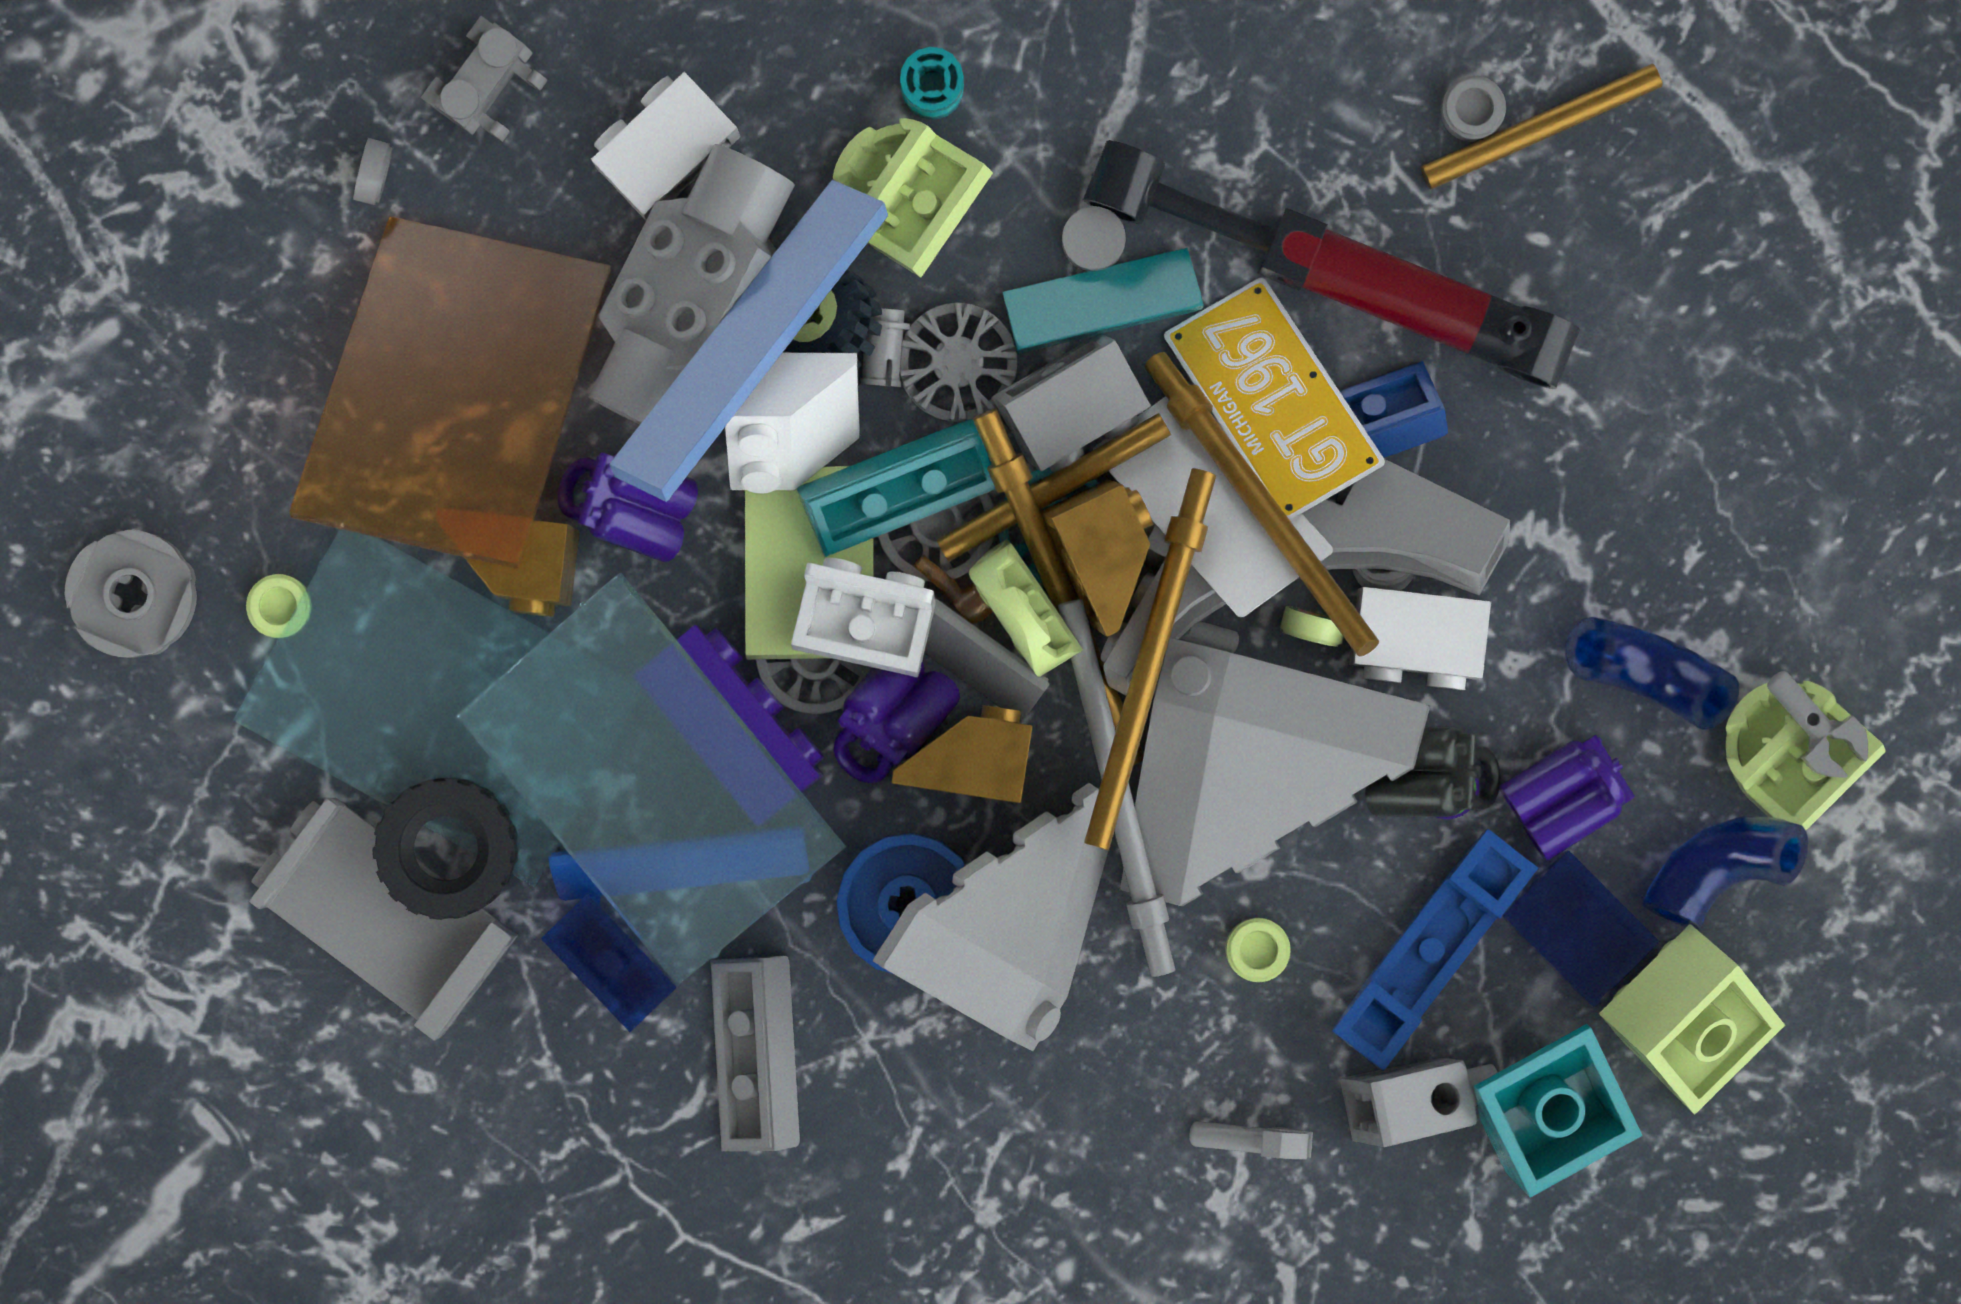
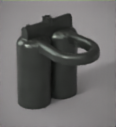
[1365,727,1501,817]

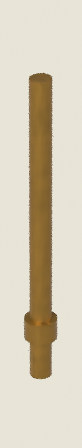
[1145,352,1379,656]
[973,409,1144,765]
[1084,468,1217,850]

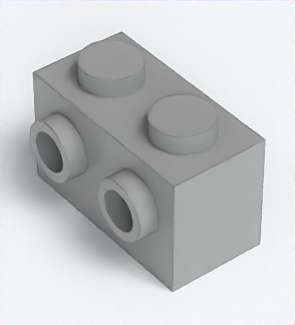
[992,333,1151,472]

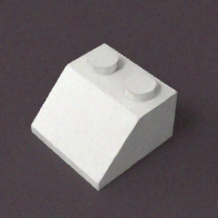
[725,353,860,494]

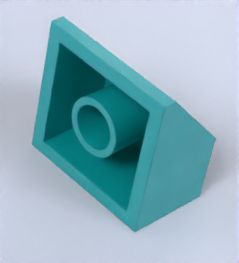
[1474,1024,1643,1198]

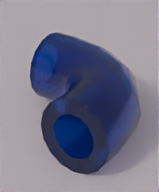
[1565,617,1739,730]
[1642,816,1809,930]

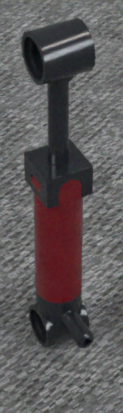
[1083,140,1580,389]

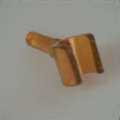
[913,555,993,624]

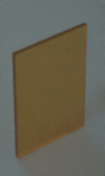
[289,216,611,569]

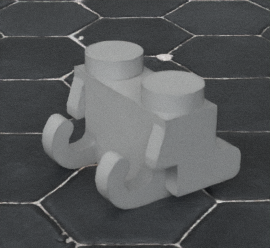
[421,16,548,142]

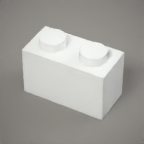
[591,72,740,220]
[1349,587,1491,690]

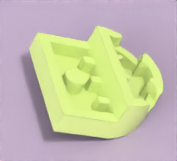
[833,118,993,278]
[969,539,1083,677]
[1726,681,1886,841]

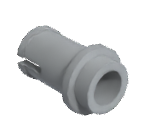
[860,308,910,387]

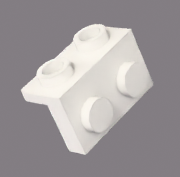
[791,558,936,677]

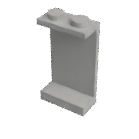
[249,798,518,1041]

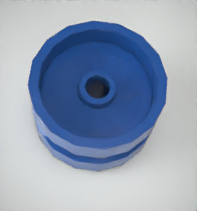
[836,833,966,974]

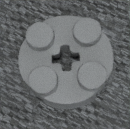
[64,530,197,658]

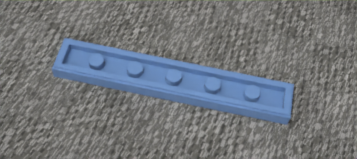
[609,179,888,502]

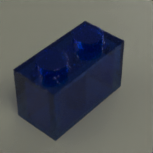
[541,891,682,1032]

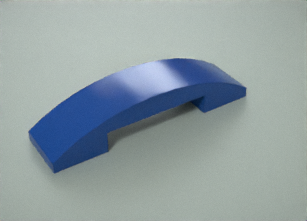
[1332,829,1538,1071]

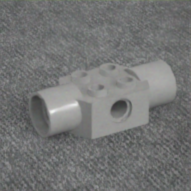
[588,144,795,425]

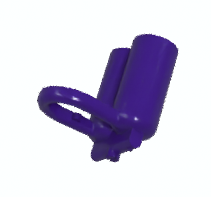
[557,452,698,562]
[833,662,960,783]
[1499,735,1635,862]

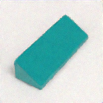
[1002,248,1204,354]
[797,419,996,557]

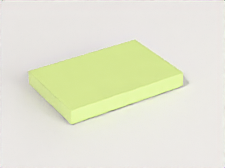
[745,466,874,660]

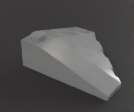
[1120,637,1430,906]
[873,783,1108,1051]

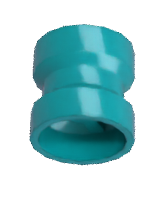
[900,47,964,120]

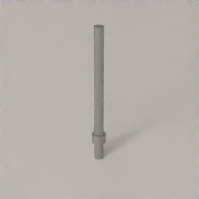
[1058,599,1175,977]

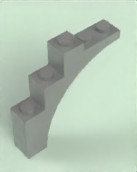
[1100,459,1510,695]

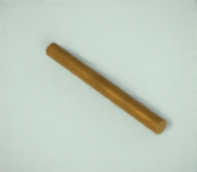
[1420,64,1663,190]
[937,413,1171,562]

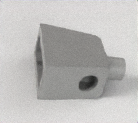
[1340,1058,1498,1147]

